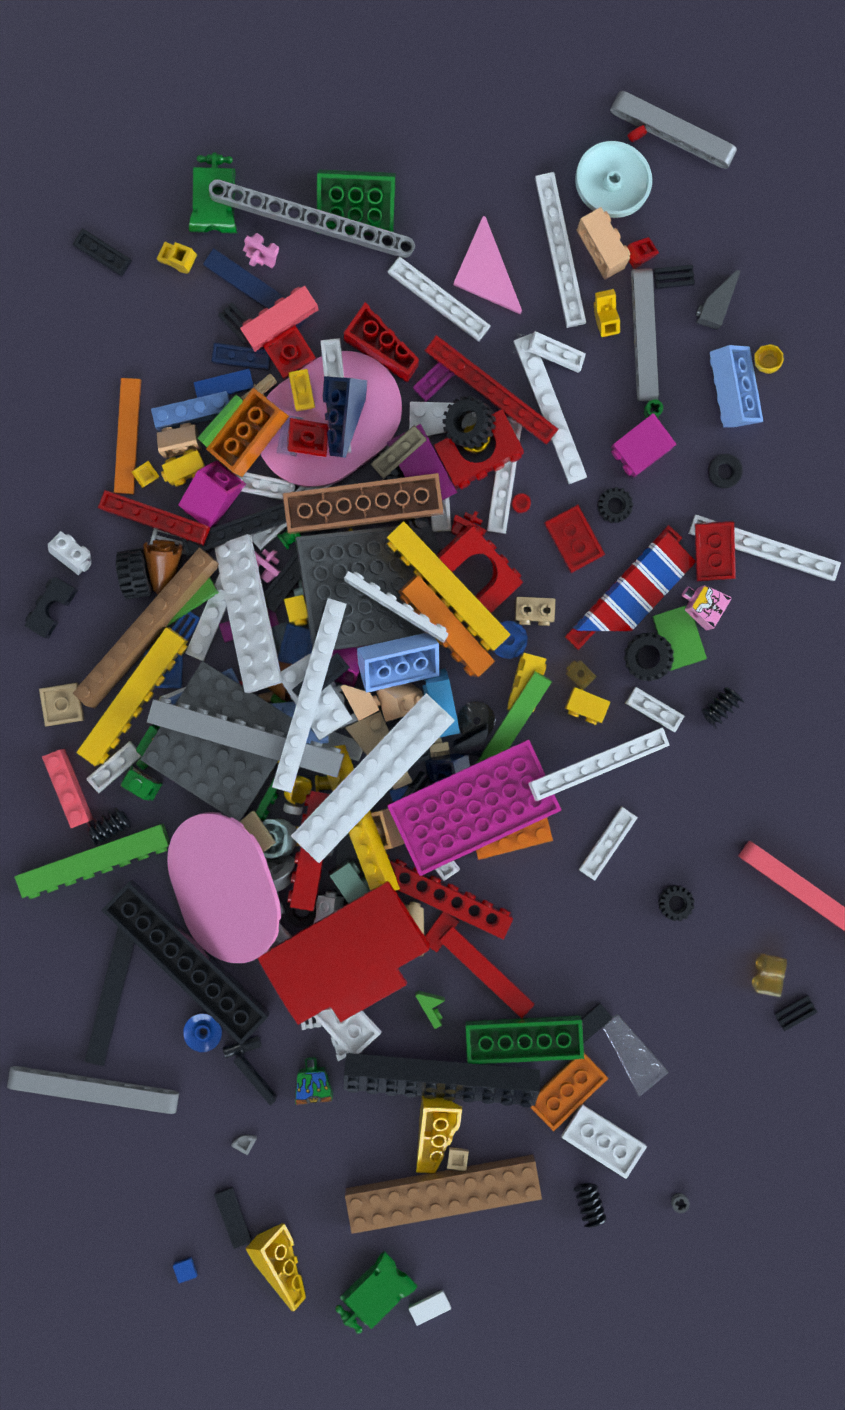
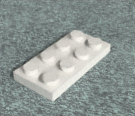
[281,654,352,741]
[561,1104,647,1179]

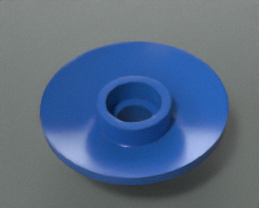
[183,1013,222,1052]

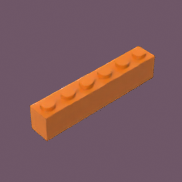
[398,575,495,677]

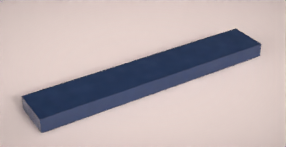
[203,248,307,330]

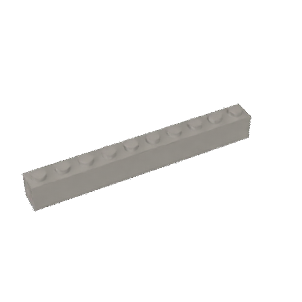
[147,697,344,778]

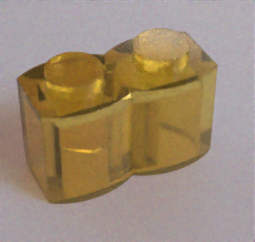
[752,953,787,997]

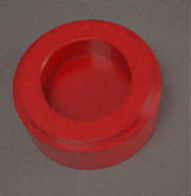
[627,125,647,142]
[511,493,531,513]

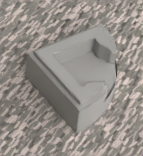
[231,1134,257,1155]

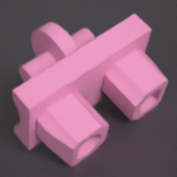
[243,233,279,268]
[255,549,281,583]

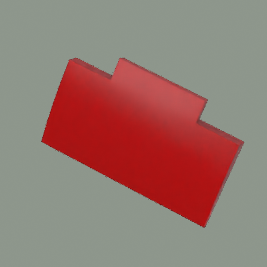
[258,881,430,1025]

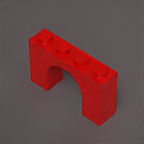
[434,409,524,489]
[436,525,523,613]

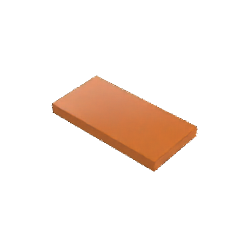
[530,1053,608,1132]

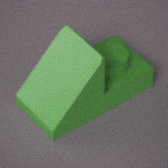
[415,991,445,1029]

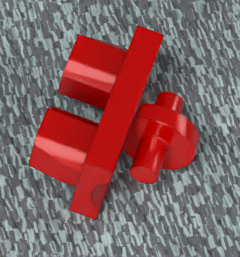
[451,511,487,537]

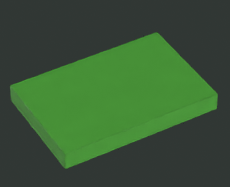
[198,395,243,448]
[652,605,707,671]

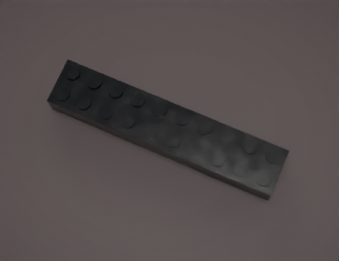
[101,880,270,1045]
[343,1053,540,1107]

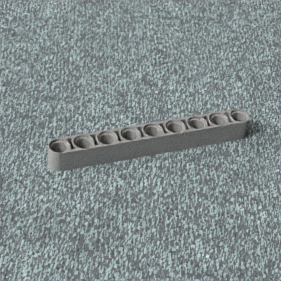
[7,1066,179,1114]

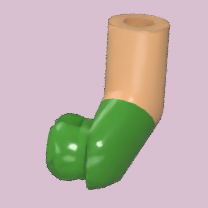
[259,692,286,703]

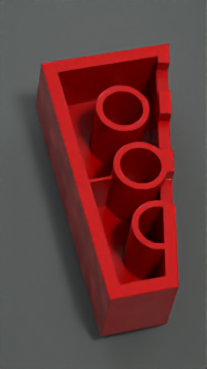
[344,302,419,382]

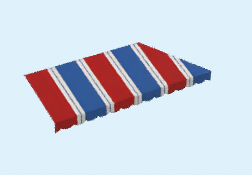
[573,530,696,631]

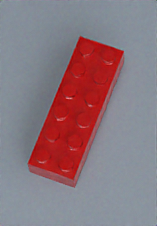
[287,791,330,911]

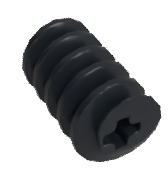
[701,687,744,729]
[87,807,131,845]
[573,1183,607,1228]

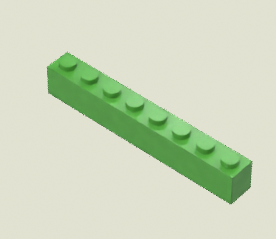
[14,823,170,899]

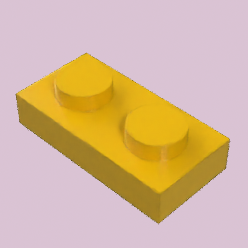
[289,369,315,412]

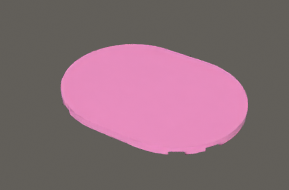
[261,351,402,488]
[167,812,281,963]

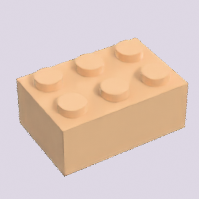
[577,207,630,280]

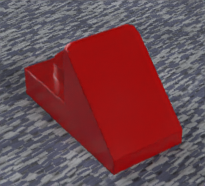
[627,237,659,269]

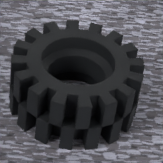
[597,487,633,523]
[658,885,695,921]

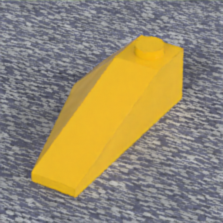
[416,1096,462,1173]
[245,1223,306,1311]

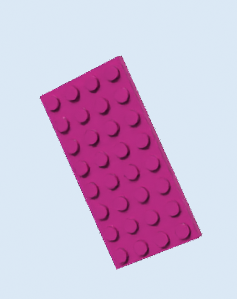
[387,739,561,876]

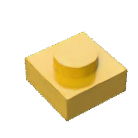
[131,461,159,488]

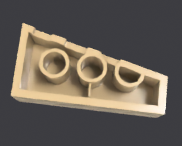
[345,712,412,790]

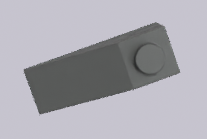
[695,270,741,330]

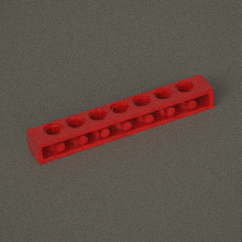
[387,854,513,940]

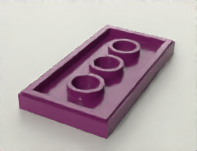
[386,423,457,501]

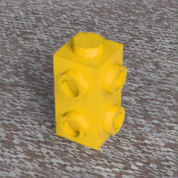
[161,449,205,486]

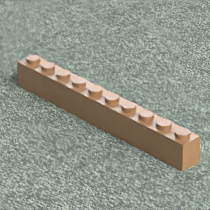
[73,548,219,709]

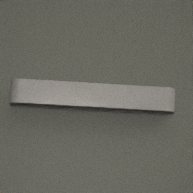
[610,91,737,169]
[631,268,659,401]

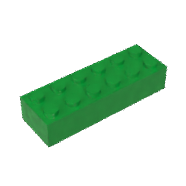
[466,1016,584,1064]

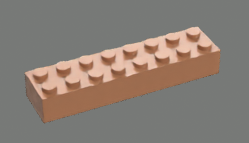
[283,473,443,534]

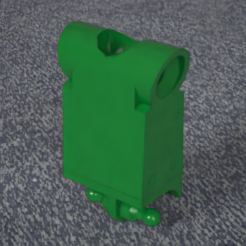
[189,152,237,233]
[335,1251,418,1334]

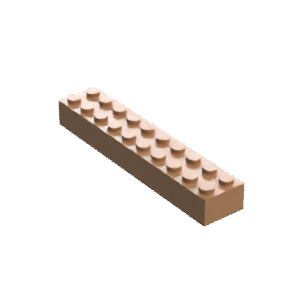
[345,1155,542,1234]

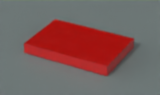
[544,505,605,573]
[695,521,736,581]

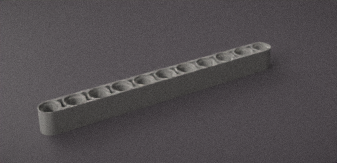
[209,180,415,258]

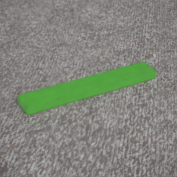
[475,671,552,764]

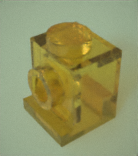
[566,660,597,690]

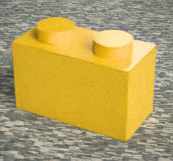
[284,595,308,626]
[564,687,610,725]

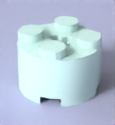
[262,819,297,858]

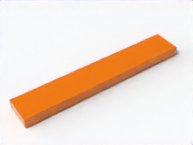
[114,378,141,495]

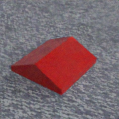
[263,325,316,379]
[287,418,328,457]

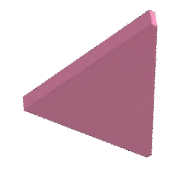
[453,216,522,315]

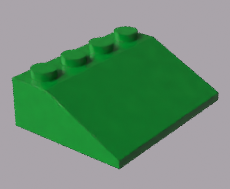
[317,169,396,236]

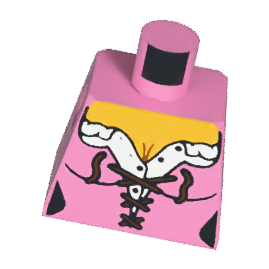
[682,585,732,631]

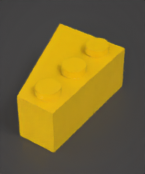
[506,653,547,712]

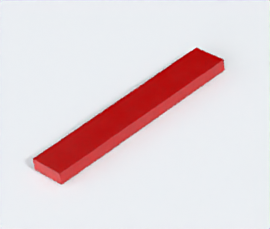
[98,490,210,546]
[439,926,535,1018]

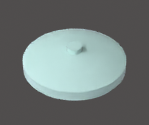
[575,141,652,218]

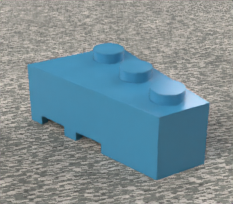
[422,668,460,738]

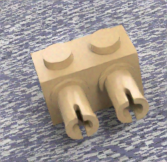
[515,597,555,626]

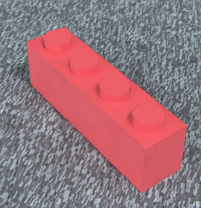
[240,286,319,352]
[42,749,94,828]

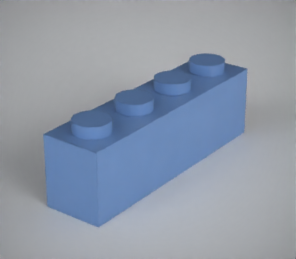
[151,391,230,432]

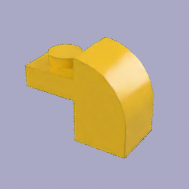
[157,242,197,274]
[594,289,620,337]

